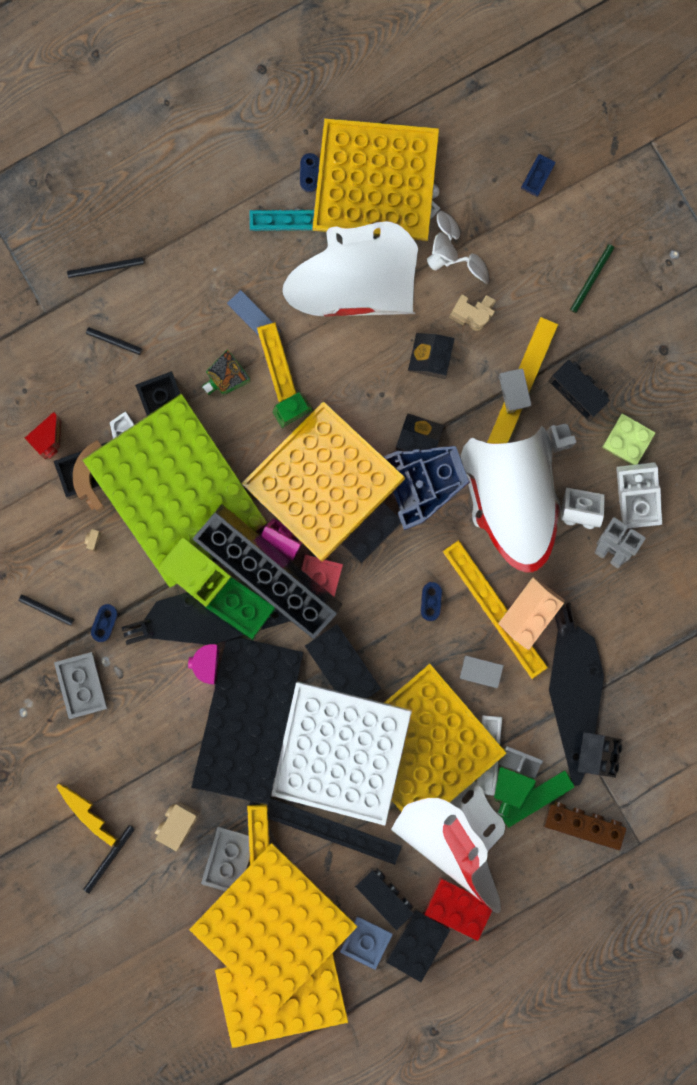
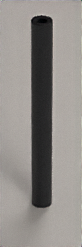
[67,257,144,278]
[83,825,135,894]

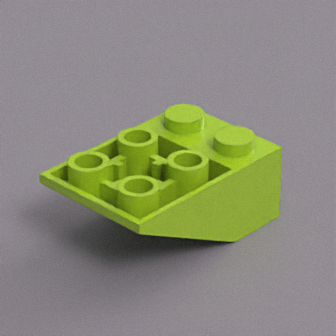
[158,537,231,607]

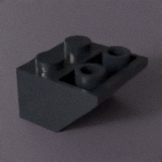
[578,732,622,778]

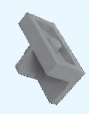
[499,369,531,414]
[547,424,576,453]
[460,656,504,688]
[498,746,543,779]

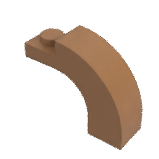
[73,440,105,512]

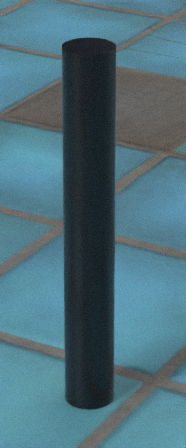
[86,327,142,355]
[18,594,74,626]

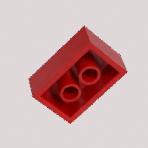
[423,877,493,941]

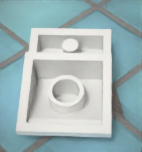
[616,463,662,528]

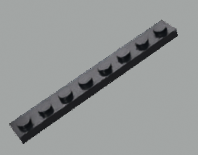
[247,798,402,865]

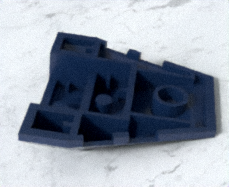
[384,446,470,530]

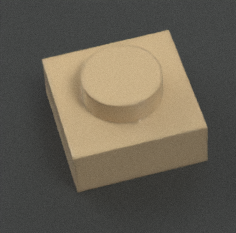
[84,529,101,551]

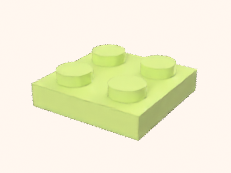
[602,414,655,465]

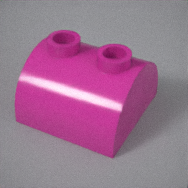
[261,518,303,561]
[188,644,219,685]

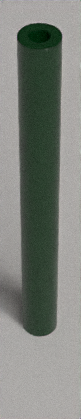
[570,244,615,313]

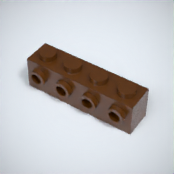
[543,801,627,851]

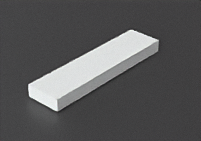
[477,715,502,795]

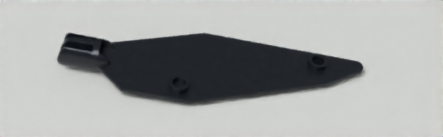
[121,592,291,645]
[549,602,604,786]

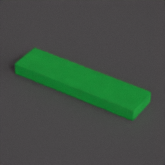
[500,770,575,828]

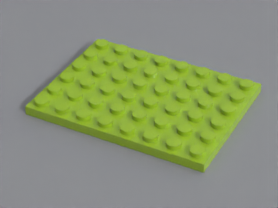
[82,394,267,588]

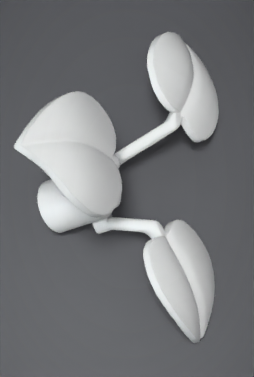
[427,210,489,285]

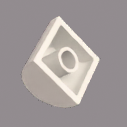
[561,487,604,529]

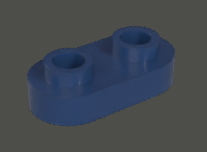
[300,153,320,193]
[421,582,442,621]
[91,604,118,642]

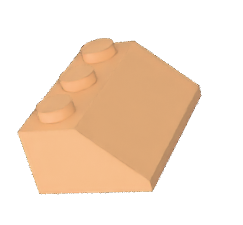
[498,577,565,650]

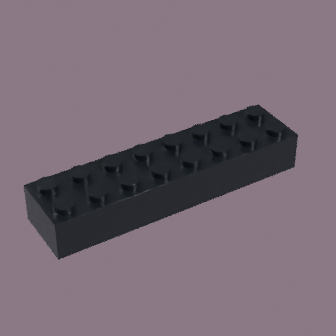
[193,504,342,639]

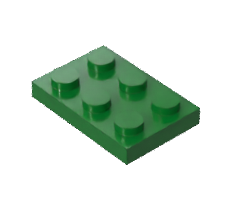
[205,577,275,640]

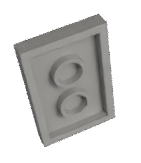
[54,652,108,719]
[201,826,250,891]

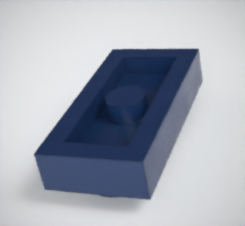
[521,154,556,197]

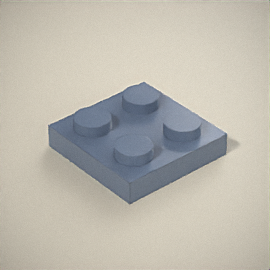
[340,916,393,970]

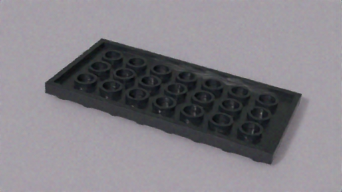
[191,637,303,806]

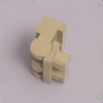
[449,295,496,331]

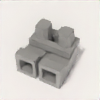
[595,517,646,568]

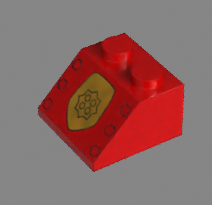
[25,412,62,460]

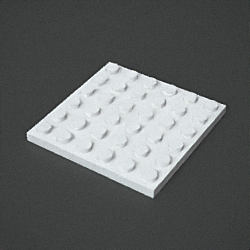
[271,682,412,825]

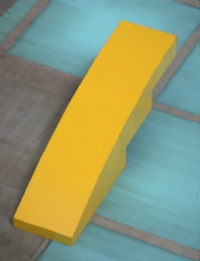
[56,783,118,847]

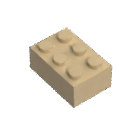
[155,802,200,851]

